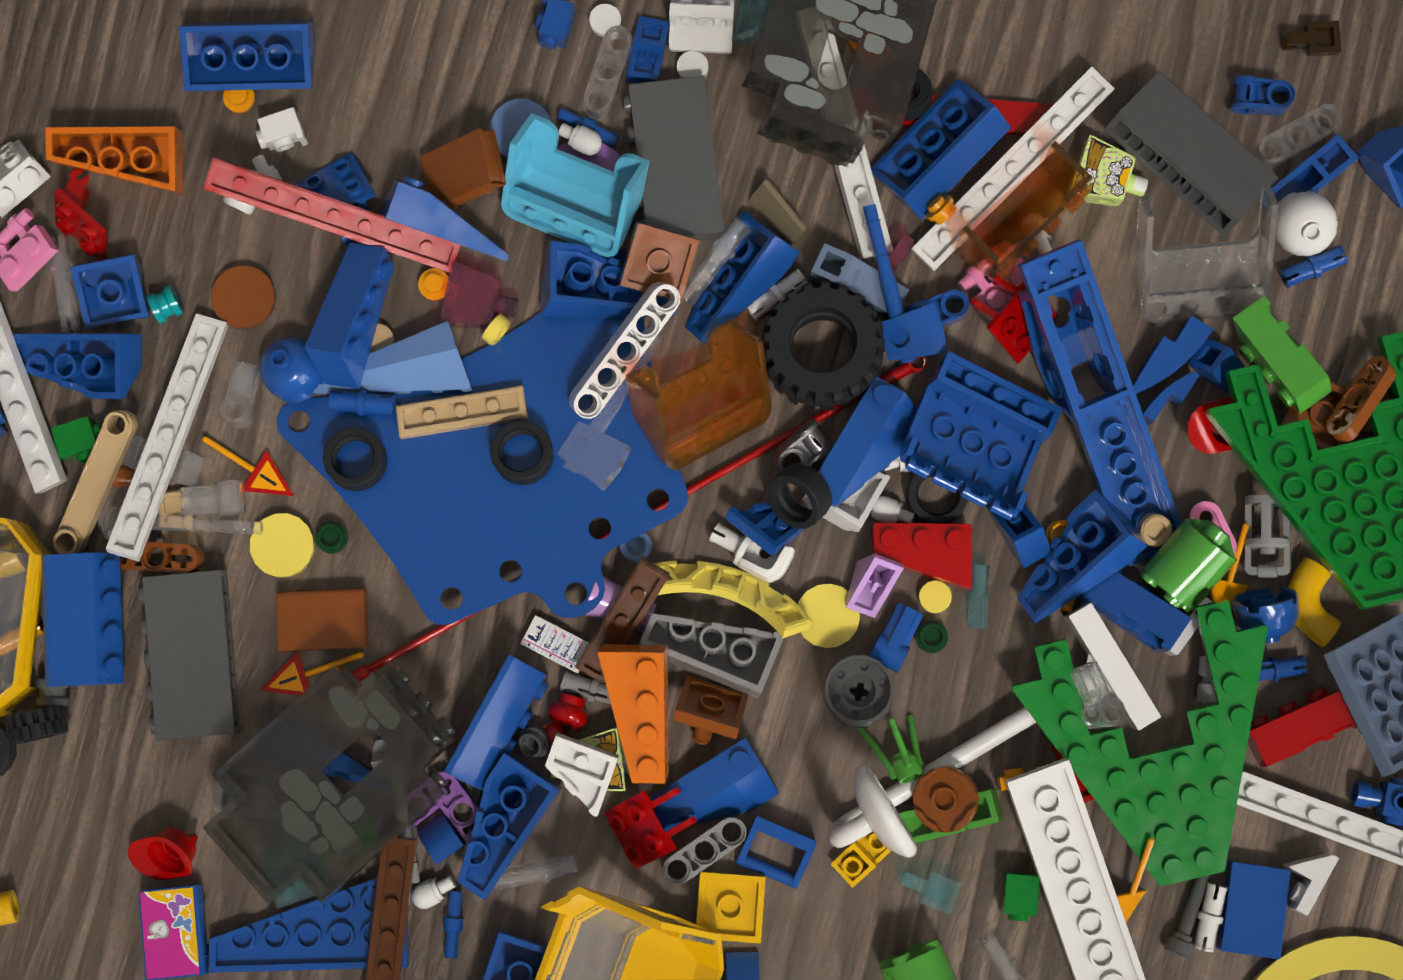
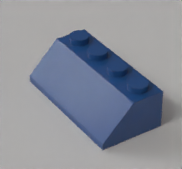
[179,20,315,91]
[871,79,1011,219]
[42,552,124,687]
[444,655,549,790]

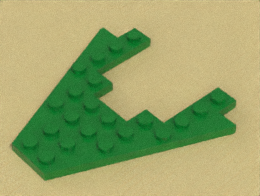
[1011,599,1268,887]

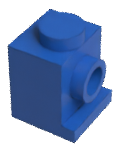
[535,0,576,49]

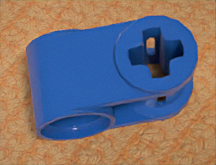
[1230,76,1296,116]
[905,289,969,328]

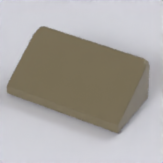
[749,179,807,246]

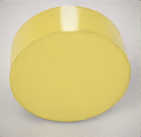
[482,313,511,346]
[918,581,952,614]

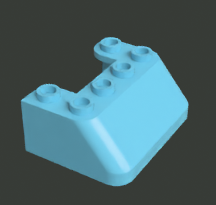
[501,113,650,257]

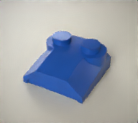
[70,253,150,330]

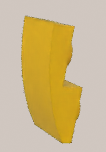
[830,832,891,888]

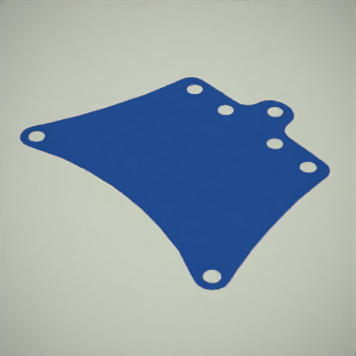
[277,249,688,625]

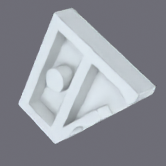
[545,733,619,817]

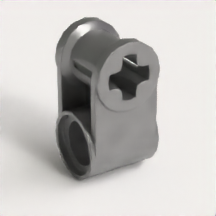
[771,419,834,472]

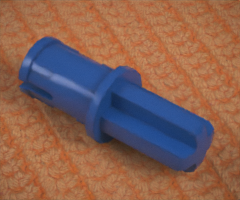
[1259,655,1307,682]

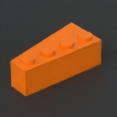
[45,126,183,195]
[597,644,669,784]

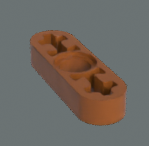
[1326,356,1396,443]
[120,542,204,573]

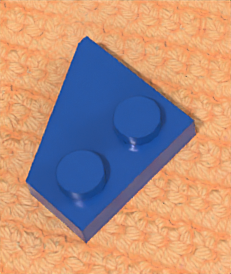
[725,502,805,556]

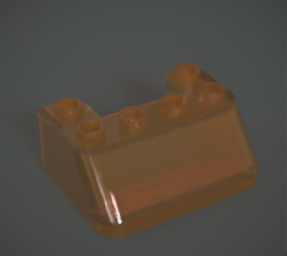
[954,141,1093,279]
[625,319,772,470]

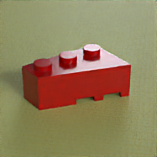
[871,523,972,591]
[1248,686,1357,767]

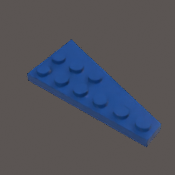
[209,878,409,973]

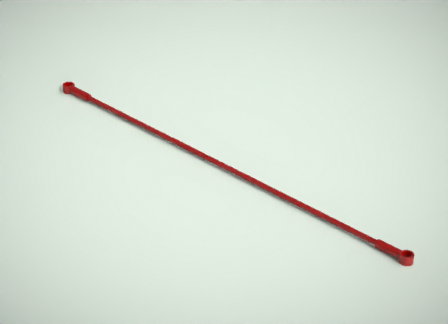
[315,356,927,704]

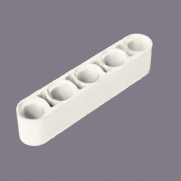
[569,282,680,419]

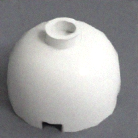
[1271,191,1338,257]

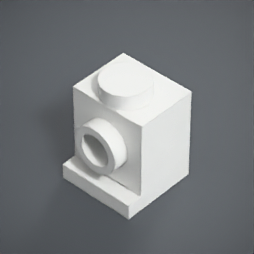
[255,107,309,152]

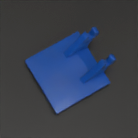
[296,152,376,246]

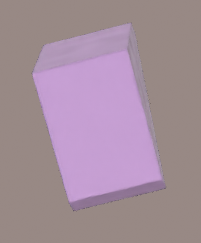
[845,554,904,618]

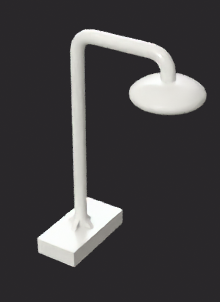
[829,603,1161,858]

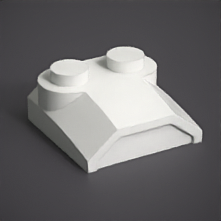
[802,472,890,532]

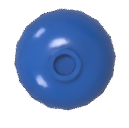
[259,337,323,403]
[1231,587,1299,644]

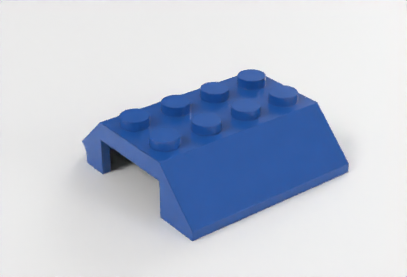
[900,351,1062,520]

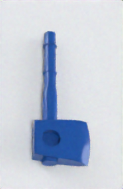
[863,204,946,364]

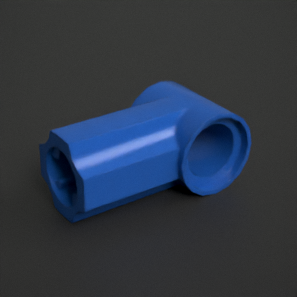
[869,603,923,673]

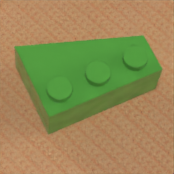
[1233,295,1332,414]

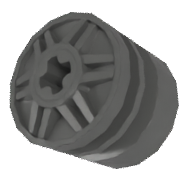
[825,655,894,728]

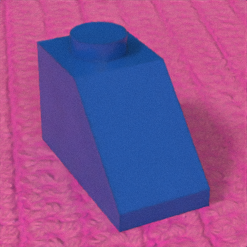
[986,504,1051,568]

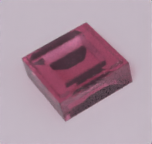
[889,234,914,271]

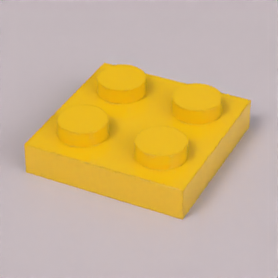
[696,871,766,943]

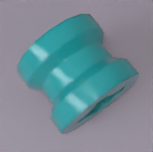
[146,285,184,324]

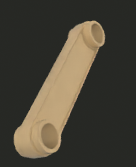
[53,410,138,554]

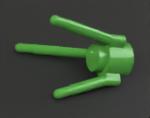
[857,714,925,784]

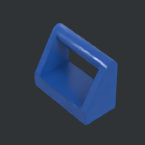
[736,815,817,889]

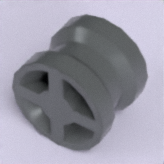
[35,679,69,706]

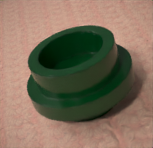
[315,521,348,554]
[915,621,948,653]

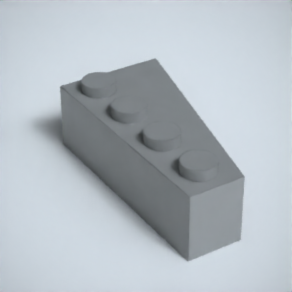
[639,613,783,699]

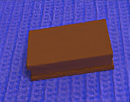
[420,128,506,210]
[276,586,369,652]

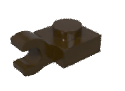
[1281,21,1342,57]

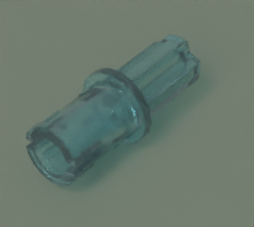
[966,565,992,629]

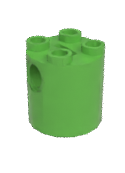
[1140,518,1237,613]
[879,939,956,980]

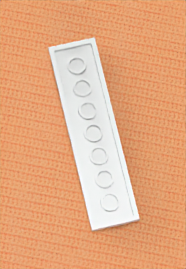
[1004,758,1146,980]

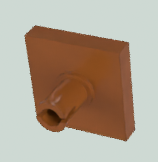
[618,221,700,302]
[673,676,748,745]

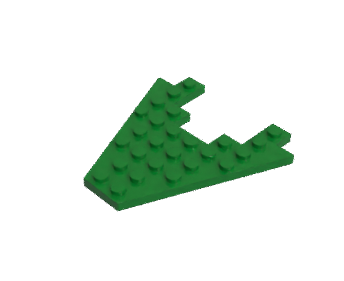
[1205,331,1403,610]

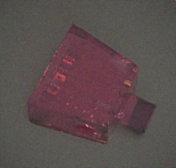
[440,262,519,328]

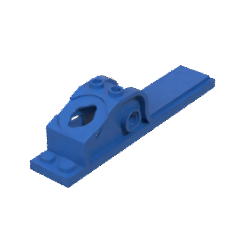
[1017,239,1181,566]

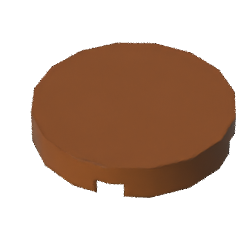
[211,266,276,329]
[913,766,979,833]

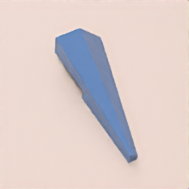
[313,321,472,395]

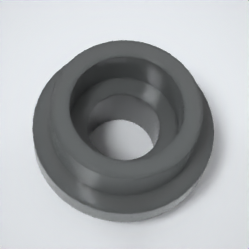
[519,726,551,758]

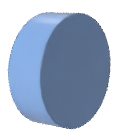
[620,532,652,563]

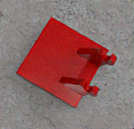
[54,169,107,260]
[969,272,1058,364]
[604,786,697,870]

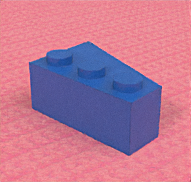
[1077,569,1192,653]

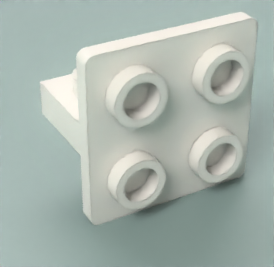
[669,0,734,54]
[0,139,51,217]

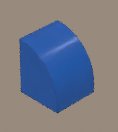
[1188,338,1245,393]
[417,812,466,865]

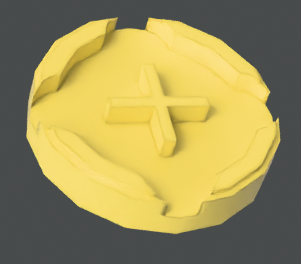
[250,513,315,578]
[798,584,860,649]

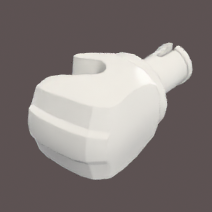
[709,522,795,583]

